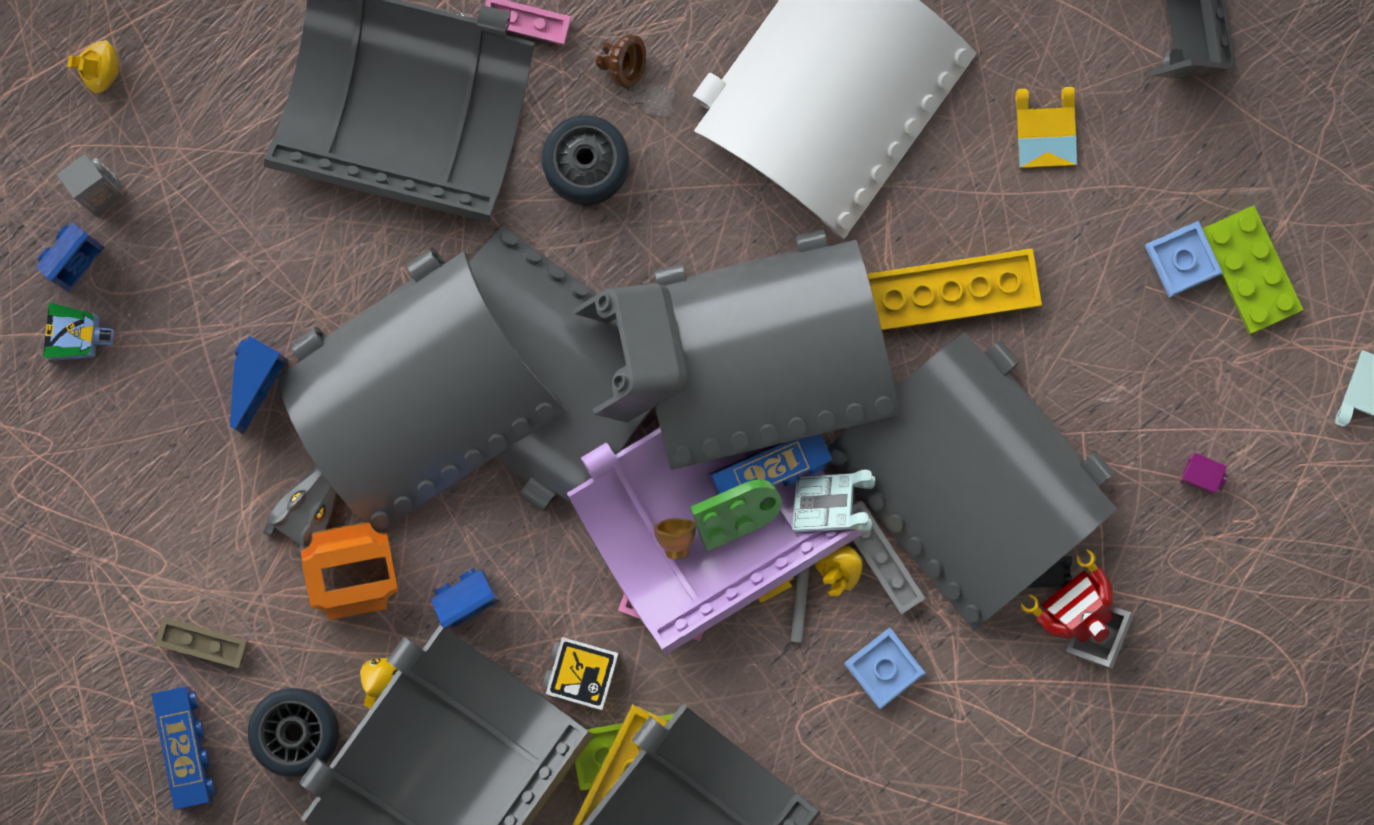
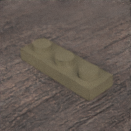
[154,617,248,669]

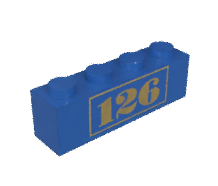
[708,434,832,495]
[151,686,216,810]

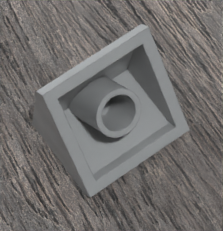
[1066,606,1134,669]

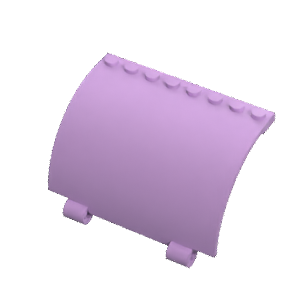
[567,428,866,655]

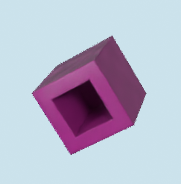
[1179,452,1228,495]

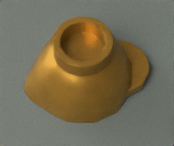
[654,518,696,559]

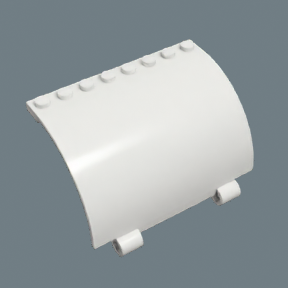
[692,0,977,239]

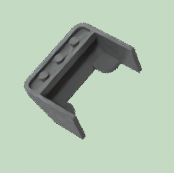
[1151,0,1235,78]
[573,283,687,423]

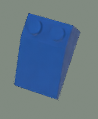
[36,222,105,292]
[230,336,287,434]
[431,568,501,630]

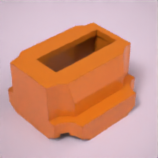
[300,522,398,620]

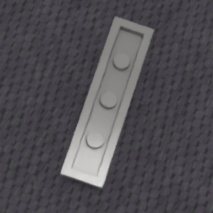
[852,500,926,615]

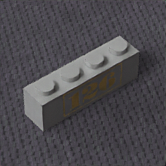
[56,154,124,216]

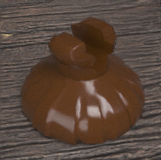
[596,34,646,89]

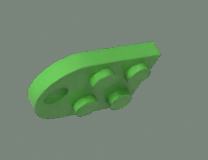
[690,480,782,551]

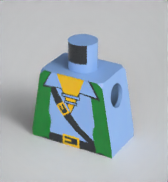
[43,303,114,361]

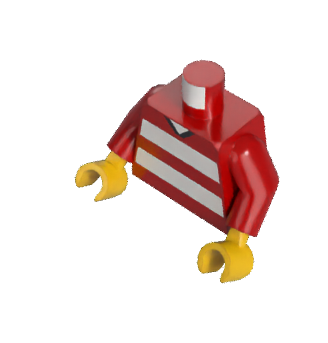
[1021,549,1113,642]

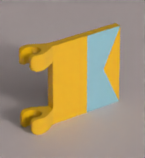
[1015,87,1077,168]

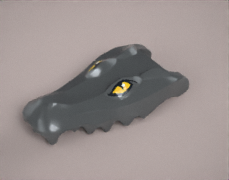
[263,465,341,559]

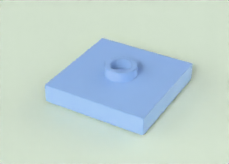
[1145,221,1223,298]
[843,627,926,710]

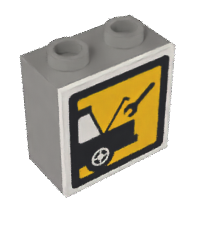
[542,637,619,710]

